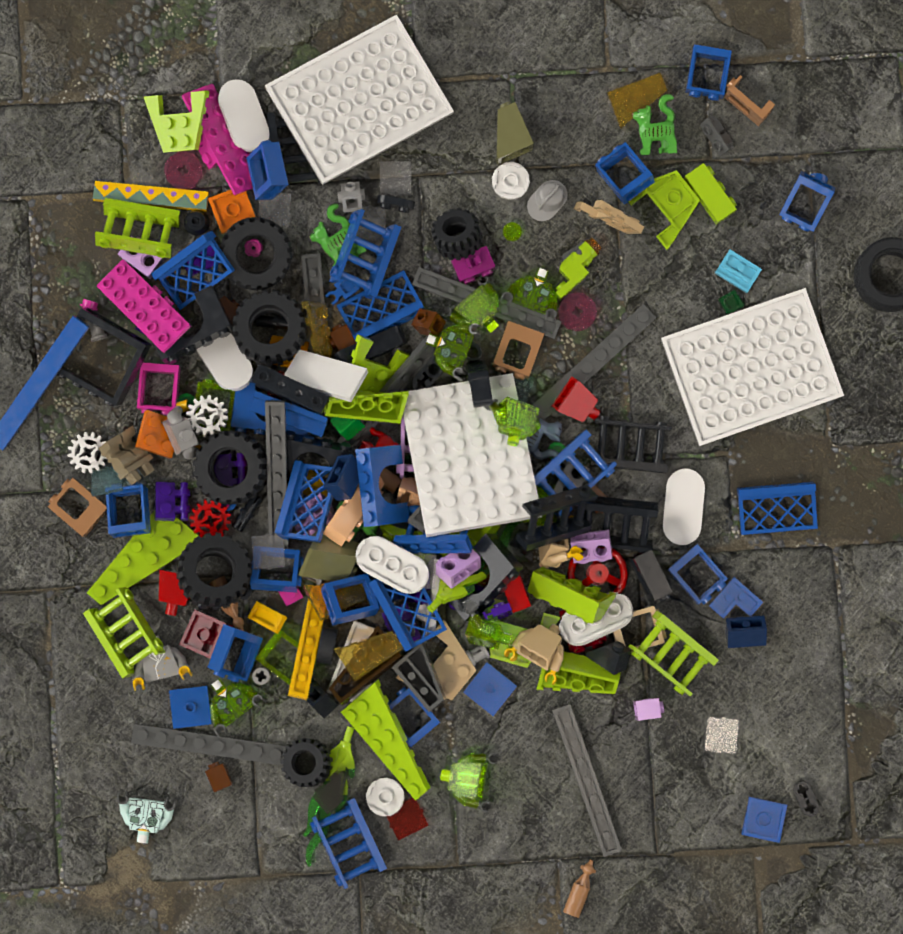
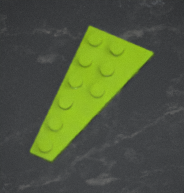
[87,510,199,605]
[341,679,431,801]

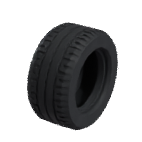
[853,237,903,312]

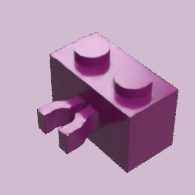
[451,246,495,285]

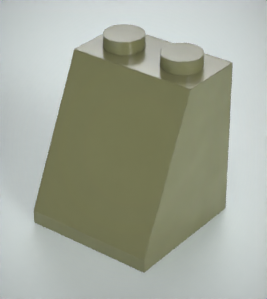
[496,102,534,165]
[298,527,359,581]

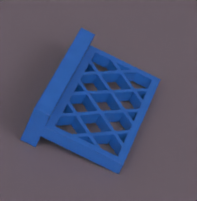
[151,230,235,310]
[336,270,425,343]
[274,460,333,543]
[737,482,818,535]
[369,579,447,652]

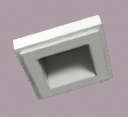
[412,604,427,622]

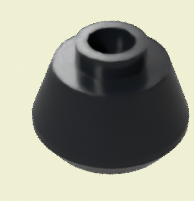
[184,210,210,236]

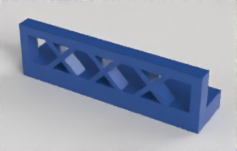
[250,391,329,438]

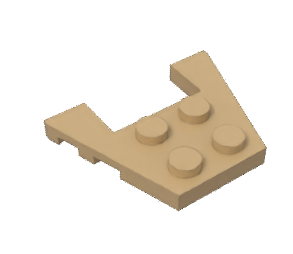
[574,200,644,234]
[396,620,476,700]

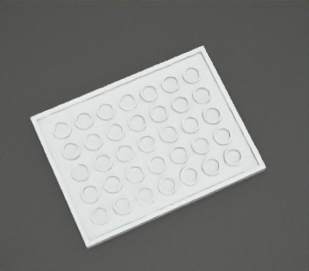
[265,15,454,185]
[661,288,844,446]
[403,373,542,537]

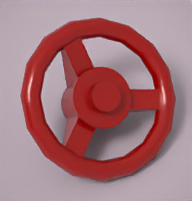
[567,547,628,594]

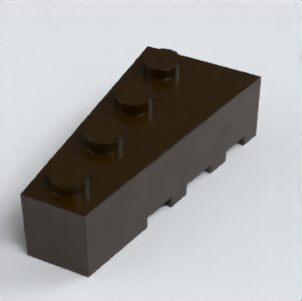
[329,626,403,706]

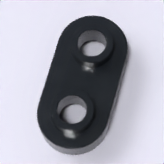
[376,195,415,213]

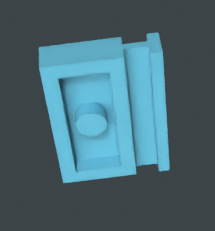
[715,249,762,293]

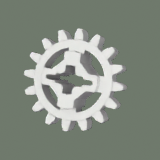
[186,395,228,438]
[67,432,107,474]

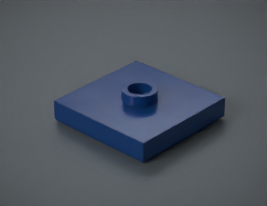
[463,663,517,716]
[169,686,212,729]
[741,797,787,843]

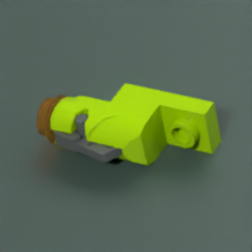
[555,238,602,300]

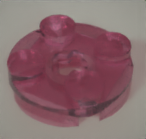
[164,151,203,190]
[558,293,597,332]

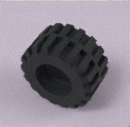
[431,208,483,260]
[281,738,333,787]

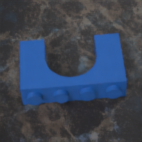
[231,382,309,435]
[355,445,409,527]

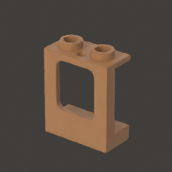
[724,75,775,127]
[492,321,544,380]
[48,478,107,537]

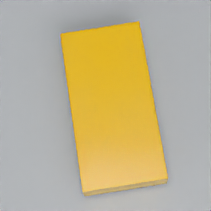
[247,601,287,634]

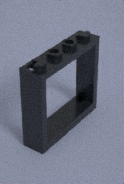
[57,307,152,407]

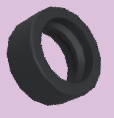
[316,626,338,665]

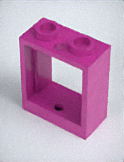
[137,363,181,416]

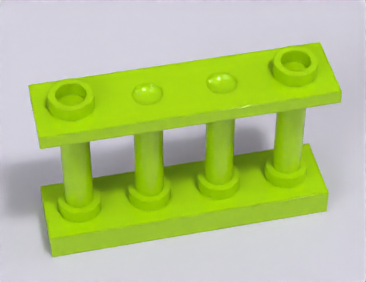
[95,198,180,258]
[83,587,165,678]
[628,611,719,696]

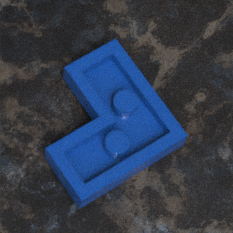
[709,577,763,619]

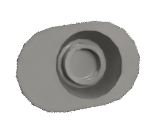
[527,180,568,221]

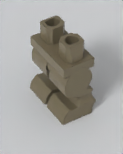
[98,426,154,486]

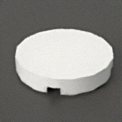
[492,162,530,200]
[366,778,405,817]

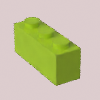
[684,163,737,225]

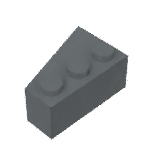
[392,642,446,712]

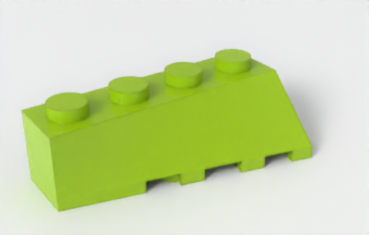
[324,390,409,424]
[527,567,617,623]
[536,651,621,694]

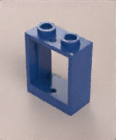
[685,44,732,101]
[246,140,288,200]
[595,142,655,204]
[779,171,835,232]
[106,482,151,538]
[667,544,728,605]
[250,547,304,593]
[321,573,381,626]
[207,624,263,683]
[388,687,440,748]

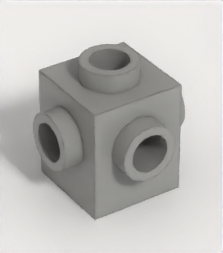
[337,182,365,212]

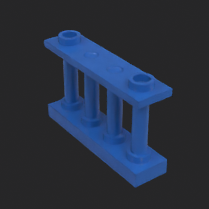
[329,209,401,299]
[534,429,617,517]
[393,505,473,554]
[310,798,387,889]

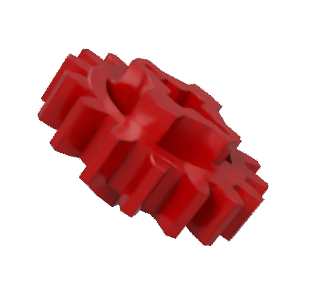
[189,499,231,538]

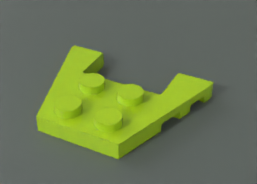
[144,91,209,153]
[628,170,700,250]
[351,334,410,392]
[488,599,560,668]

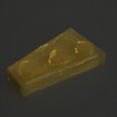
[607,73,667,129]
[301,301,332,358]
[303,583,368,621]
[334,631,404,681]

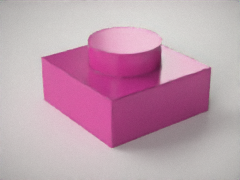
[278,588,303,606]

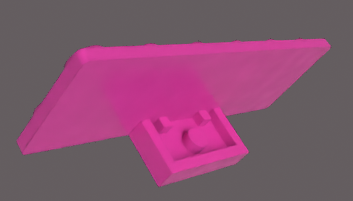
[182,84,253,195]
[97,260,191,353]

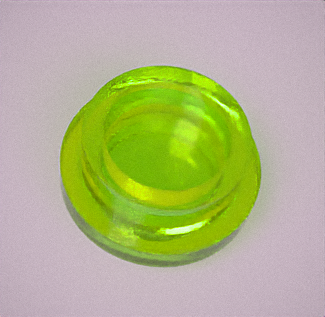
[503,222,522,241]

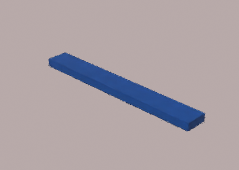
[0,315,90,451]

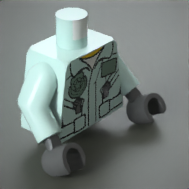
[116,791,177,843]

